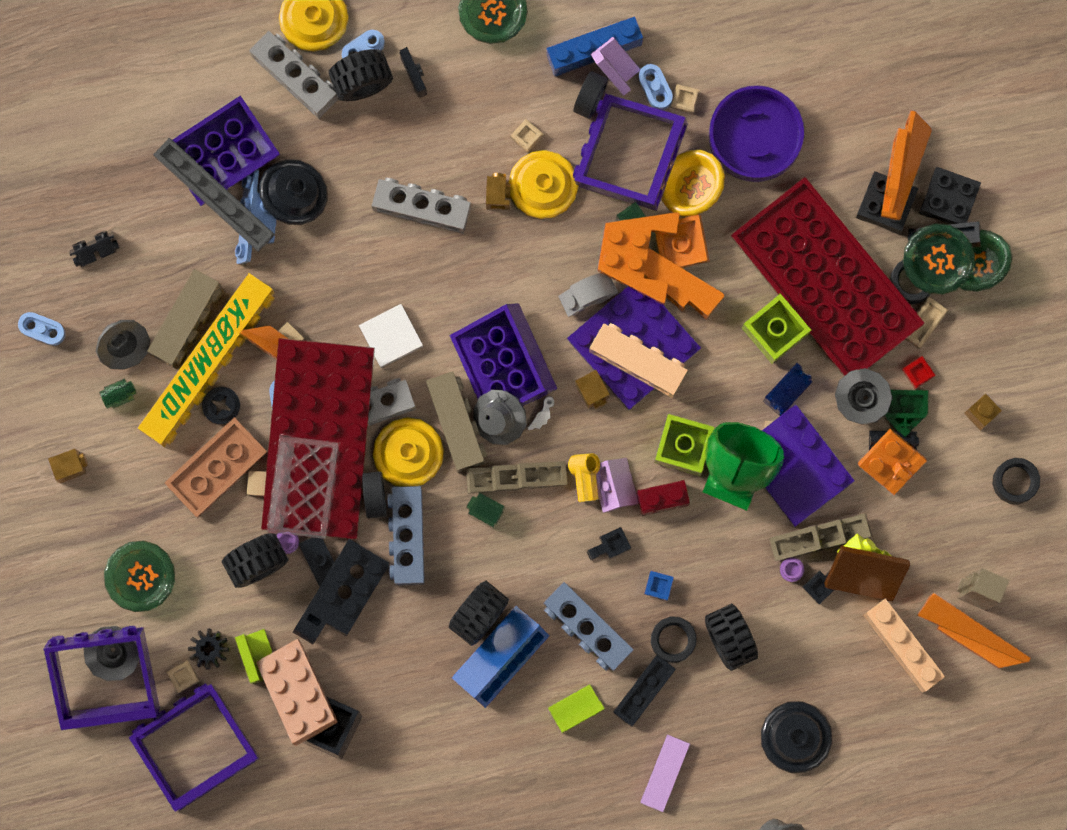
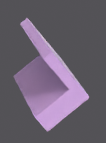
[591,37,640,96]
[596,458,639,513]

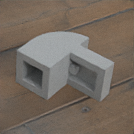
[558,273,618,317]

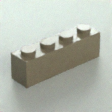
[147,269,222,368]
[426,371,487,473]
[957,568,1010,610]

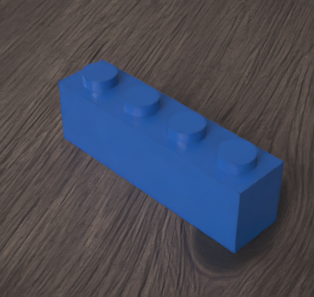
[546,16,643,77]

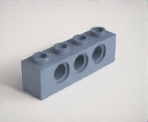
[388,486,425,585]
[544,582,634,672]

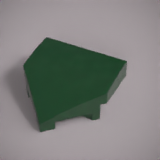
[883,390,928,437]

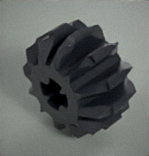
[188,628,230,670]

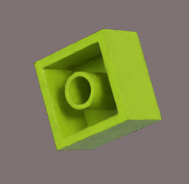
[742,294,811,365]
[654,414,714,476]

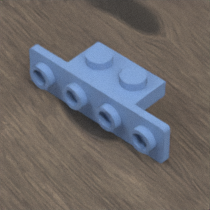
[235,170,276,265]

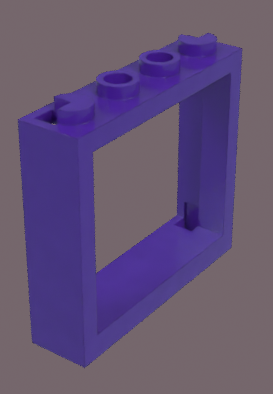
[573,94,688,211]
[44,626,160,730]
[128,683,260,812]

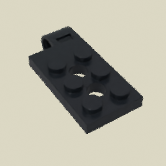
[292,539,390,645]

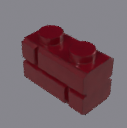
[637,480,690,516]

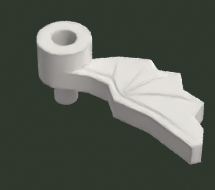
[528,396,554,430]

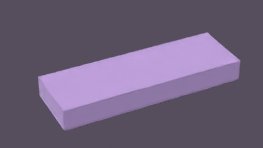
[640,735,690,812]

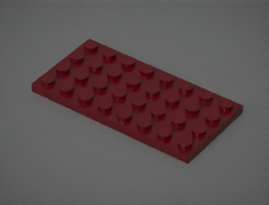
[731,177,925,376]
[261,338,375,539]

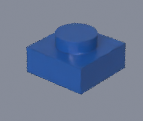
[644,571,674,601]

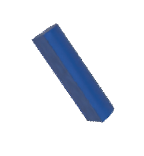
[452,606,550,708]

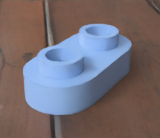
[341,30,385,58]
[639,64,673,110]
[18,312,65,346]

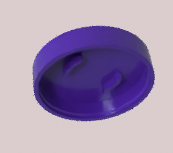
[709,86,804,182]

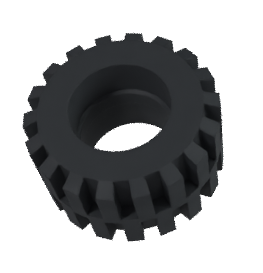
[328,49,393,101]
[221,533,289,588]
[448,580,509,646]
[705,603,758,671]

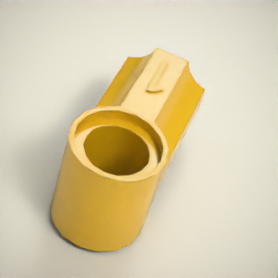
[568,453,600,502]

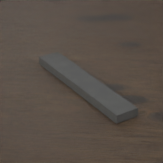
[153,138,275,252]

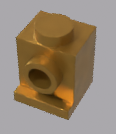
[486,173,510,210]

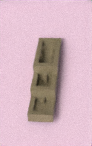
[466,461,568,494]
[769,513,873,561]

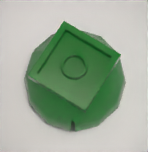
[702,422,784,511]

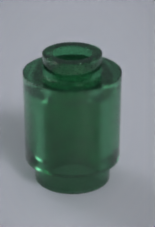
[99,378,137,409]

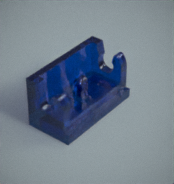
[763,363,812,416]

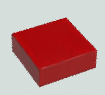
[902,356,936,389]

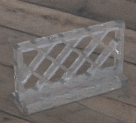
[267,434,338,539]

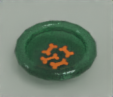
[458,0,528,44]
[903,224,975,295]
[943,230,1013,292]
[104,540,176,612]

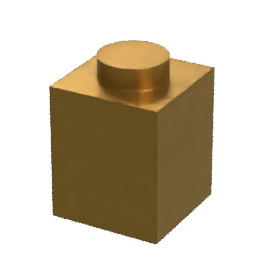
[575,370,610,409]
[964,393,1002,431]
[48,448,88,483]

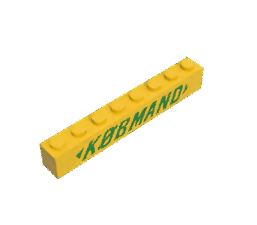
[138,273,275,447]

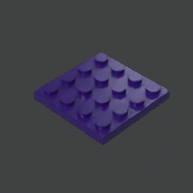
[567,286,701,410]

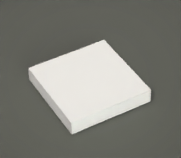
[359,304,423,368]

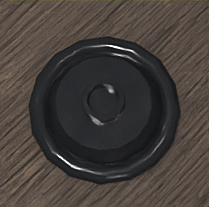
[259,159,328,225]
[761,701,833,773]

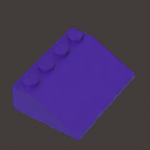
[173,95,280,206]
[450,303,557,419]
[762,405,855,527]

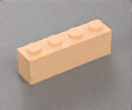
[589,323,688,399]
[863,598,945,692]

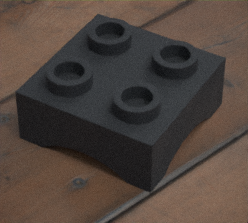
[919,167,981,224]
[856,171,919,235]

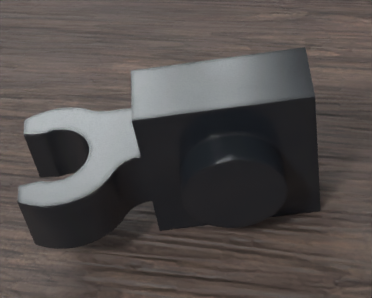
[587,527,631,561]
[802,570,834,605]

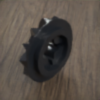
[202,387,241,425]

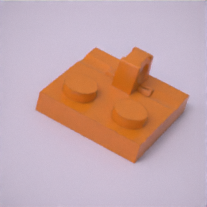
[655,214,710,268]
[858,428,927,495]

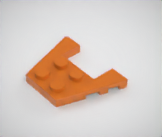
[598,212,680,305]

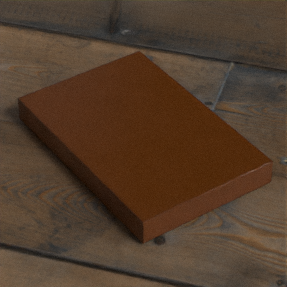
[824,546,910,602]

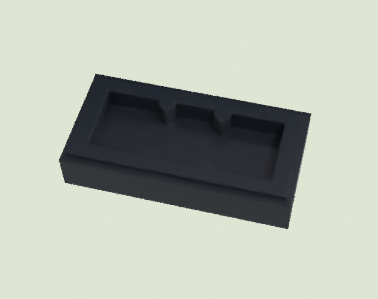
[399,47,427,98]
[299,535,334,587]

